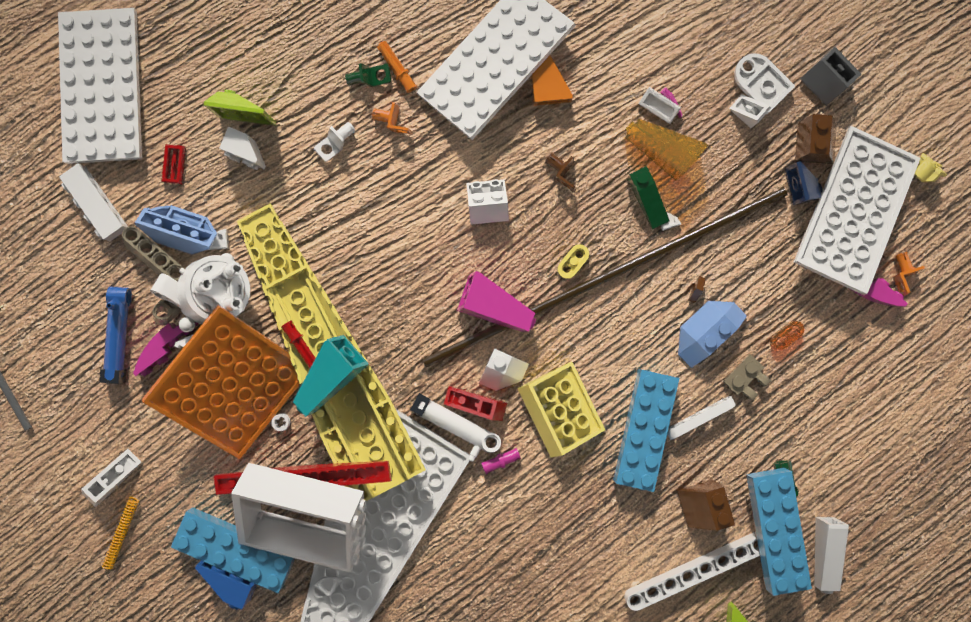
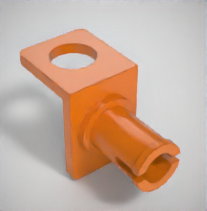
[372,102,413,135]
[893,252,925,297]

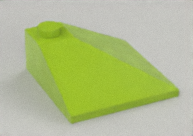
[204,90,276,126]

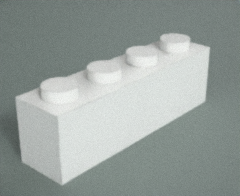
[59,164,128,241]

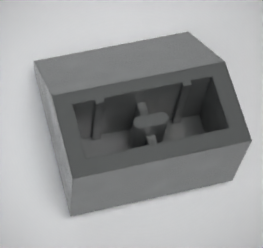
[800,47,862,106]

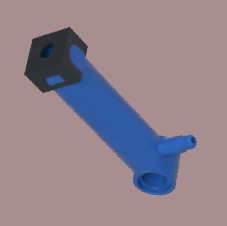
[99,286,132,384]

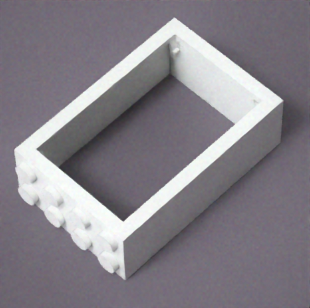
[231,463,366,573]

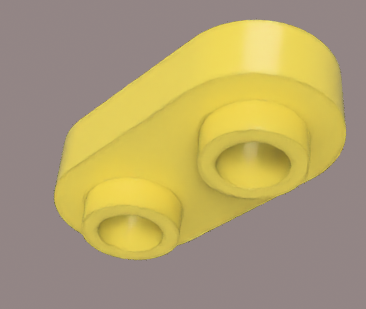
[557,244,589,279]

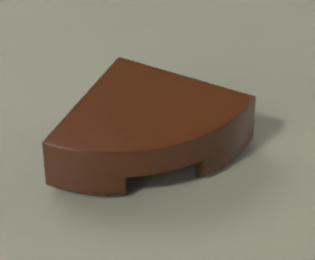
[688,276,705,303]

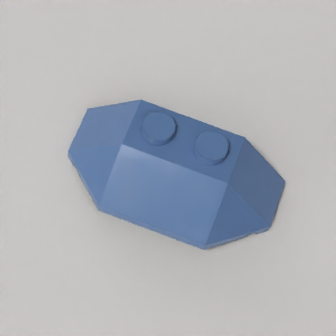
[135,205,217,254]
[678,301,747,368]

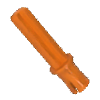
[377,41,417,93]

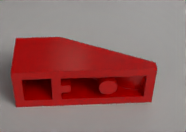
[444,386,508,421]

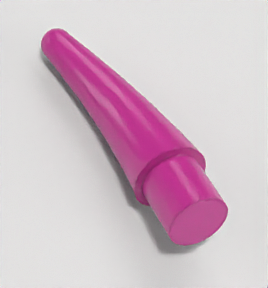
[660,87,683,118]

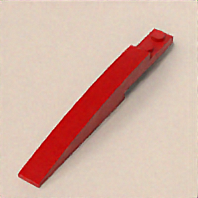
[213,461,392,495]

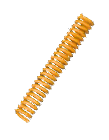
[102,497,139,570]

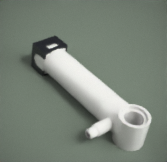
[410,393,501,462]

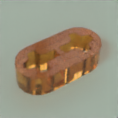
[770,321,805,350]

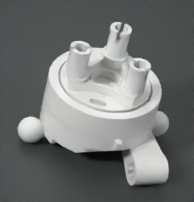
[150,253,250,332]

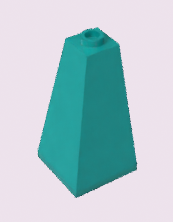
[293,335,369,417]

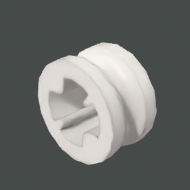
[272,413,291,431]

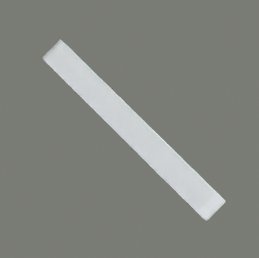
[624,532,760,611]

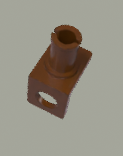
[545,153,576,193]

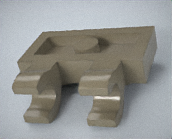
[723,354,771,400]

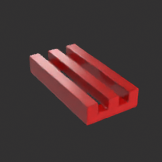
[161,144,186,185]

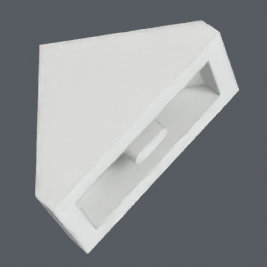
[729,94,771,128]

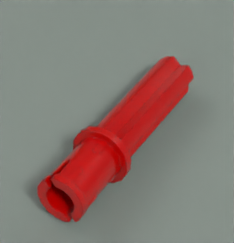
[281,320,316,369]

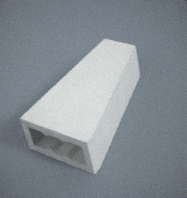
[814,517,849,594]

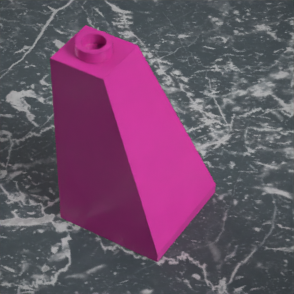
[457,271,536,332]

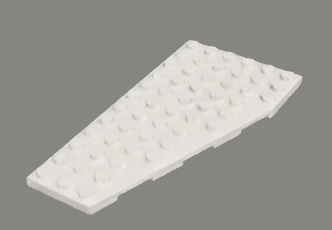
[300,408,470,622]

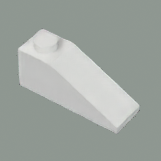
[81,449,141,507]

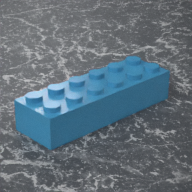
[613,369,680,492]
[746,468,812,596]
[171,507,295,593]

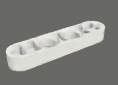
[667,396,736,440]

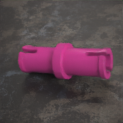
[481,448,521,474]

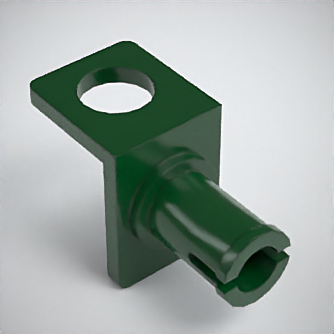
[345,63,391,87]

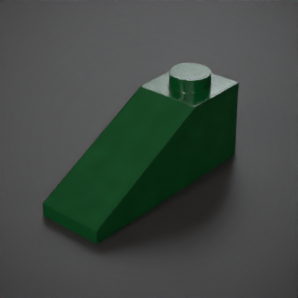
[627,166,670,230]

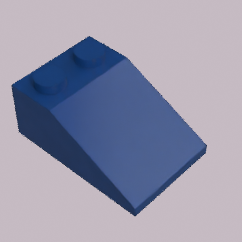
[195,561,257,610]

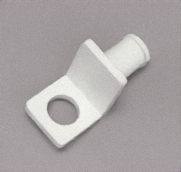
[314,122,355,162]

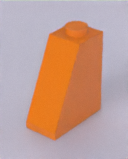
[531,55,573,106]

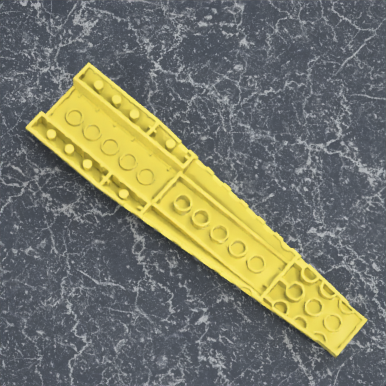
[237,203,426,501]

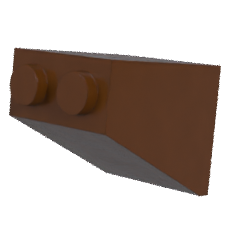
[795,114,837,164]
[677,480,735,531]

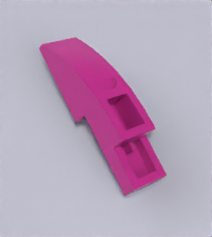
[850,278,908,307]
[133,322,198,377]

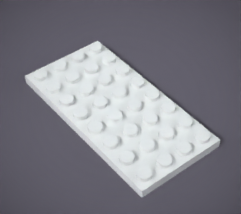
[417,0,575,140]
[58,8,142,164]
[793,126,920,295]

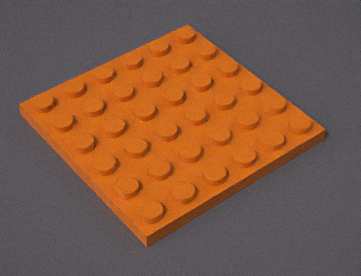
[142,305,300,459]

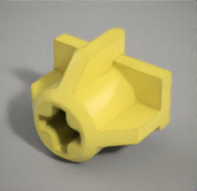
[914,153,948,183]

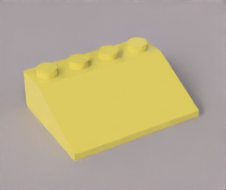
[517,361,605,458]

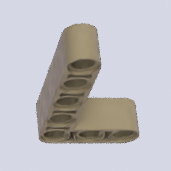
[122,226,184,326]

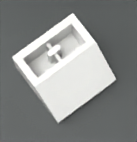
[219,127,266,170]
[467,179,509,224]

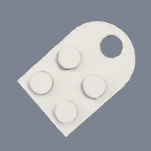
[734,53,795,114]

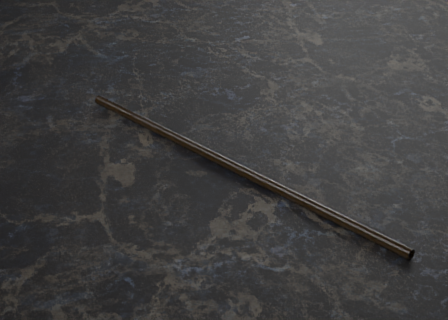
[422,187,788,368]

